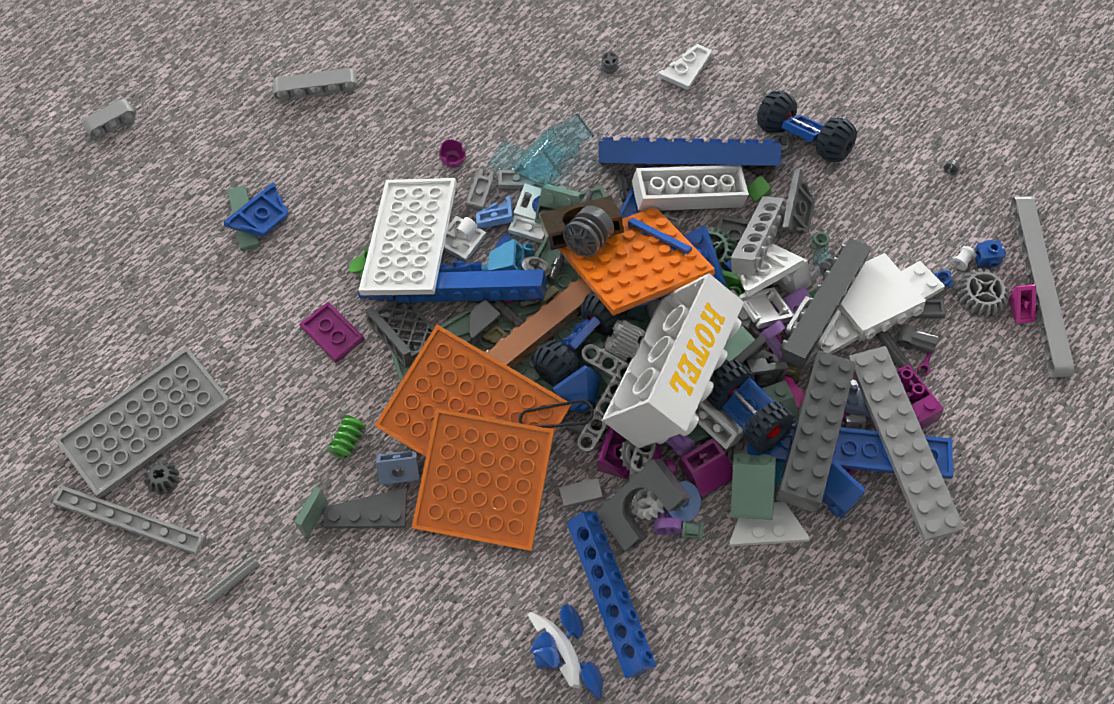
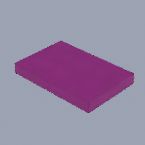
[299,302,365,363]

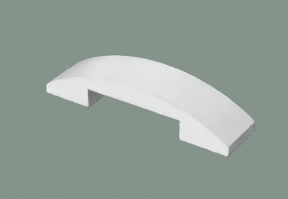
[527,612,582,689]

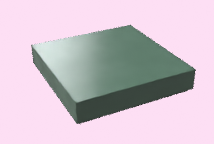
[294,487,328,538]

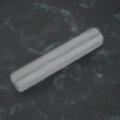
[204,556,259,604]

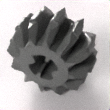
[144,460,179,495]

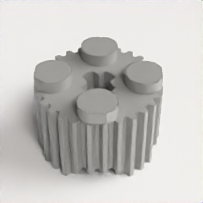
[603,319,645,363]

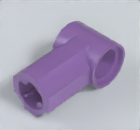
[665,434,696,458]

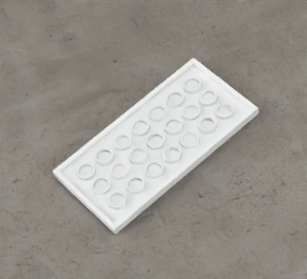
[359,178,457,295]

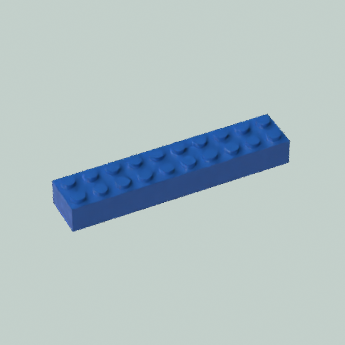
[598,137,781,166]

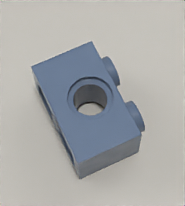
[376,450,420,486]

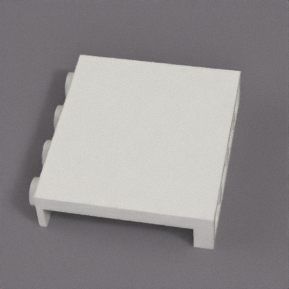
[839,253,926,342]

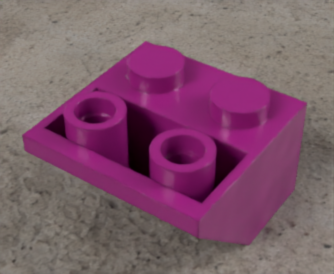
[679,438,733,498]

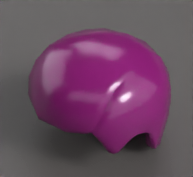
[439,139,466,168]

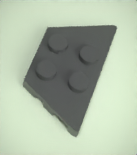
[782,168,815,234]

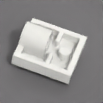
[443,216,487,262]

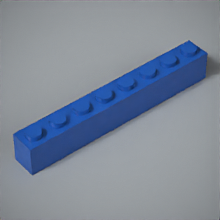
[395,269,547,303]

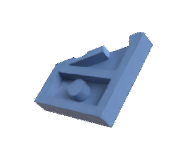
[476,195,514,229]

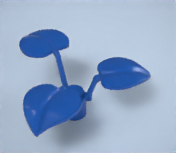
[530,603,603,700]

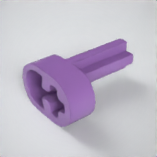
[757,320,787,363]
[654,506,682,535]

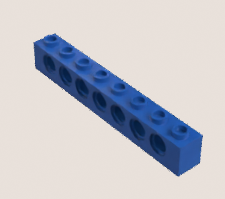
[567,511,657,679]

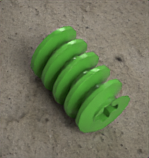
[327,415,366,459]

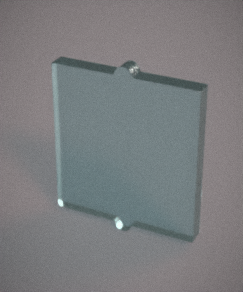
[488,141,528,170]

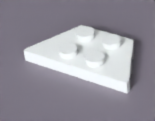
[738,252,805,296]
[729,502,809,546]

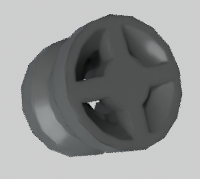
[601,52,618,73]

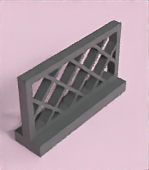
[365,300,434,368]

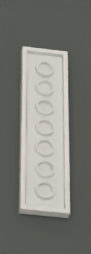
[816,261,945,354]

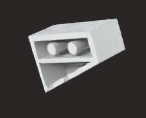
[767,244,811,294]

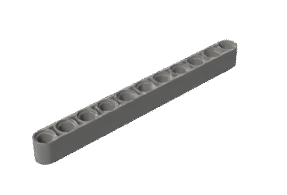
[1011,196,1074,378]

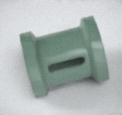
[681,520,704,541]

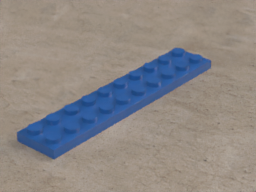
[747,423,953,479]

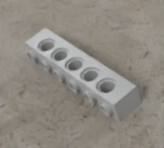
[731,196,786,276]

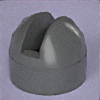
[944,159,960,175]

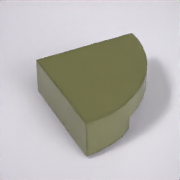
[483,324,508,344]

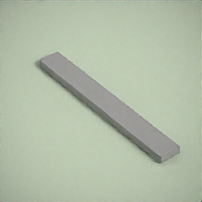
[52,486,206,556]

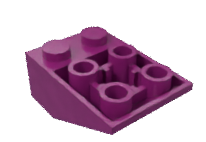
[896,364,944,429]

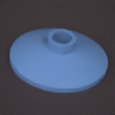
[667,481,701,522]

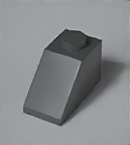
[470,300,502,346]

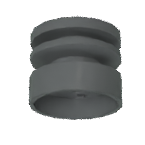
[563,206,614,257]

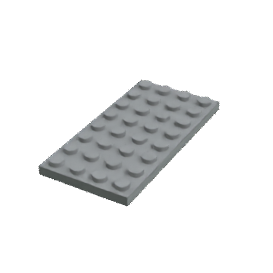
[55,347,231,498]

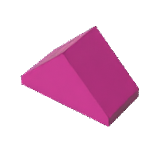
[1009,284,1036,324]

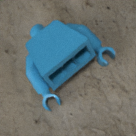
[481,239,534,271]

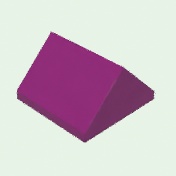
[597,426,632,479]

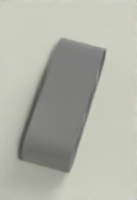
[82,99,136,139]

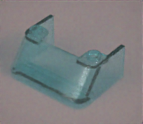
[511,113,594,185]

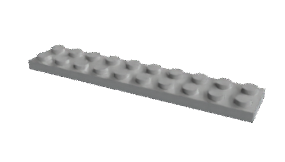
[847,346,965,542]

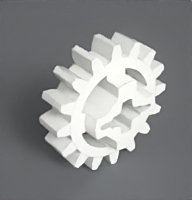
[631,488,664,520]

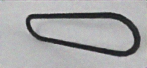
[519,399,594,428]

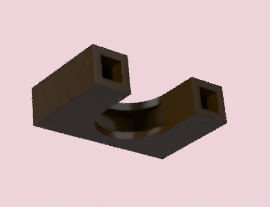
[539,196,624,250]

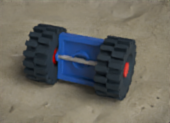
[707,360,796,453]

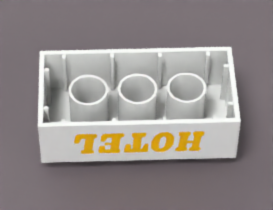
[602,274,744,448]

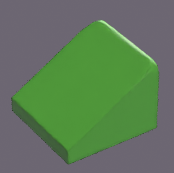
[747,176,771,203]

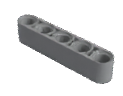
[273,68,357,100]

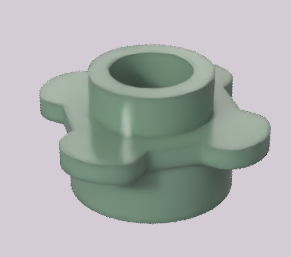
[811,232,830,251]

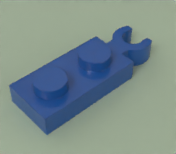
[439,260,482,272]

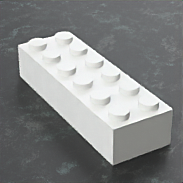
[632,165,749,211]

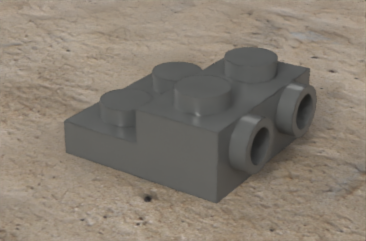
[745,358,789,389]

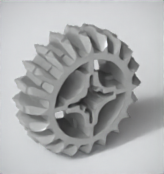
[957,268,1010,317]

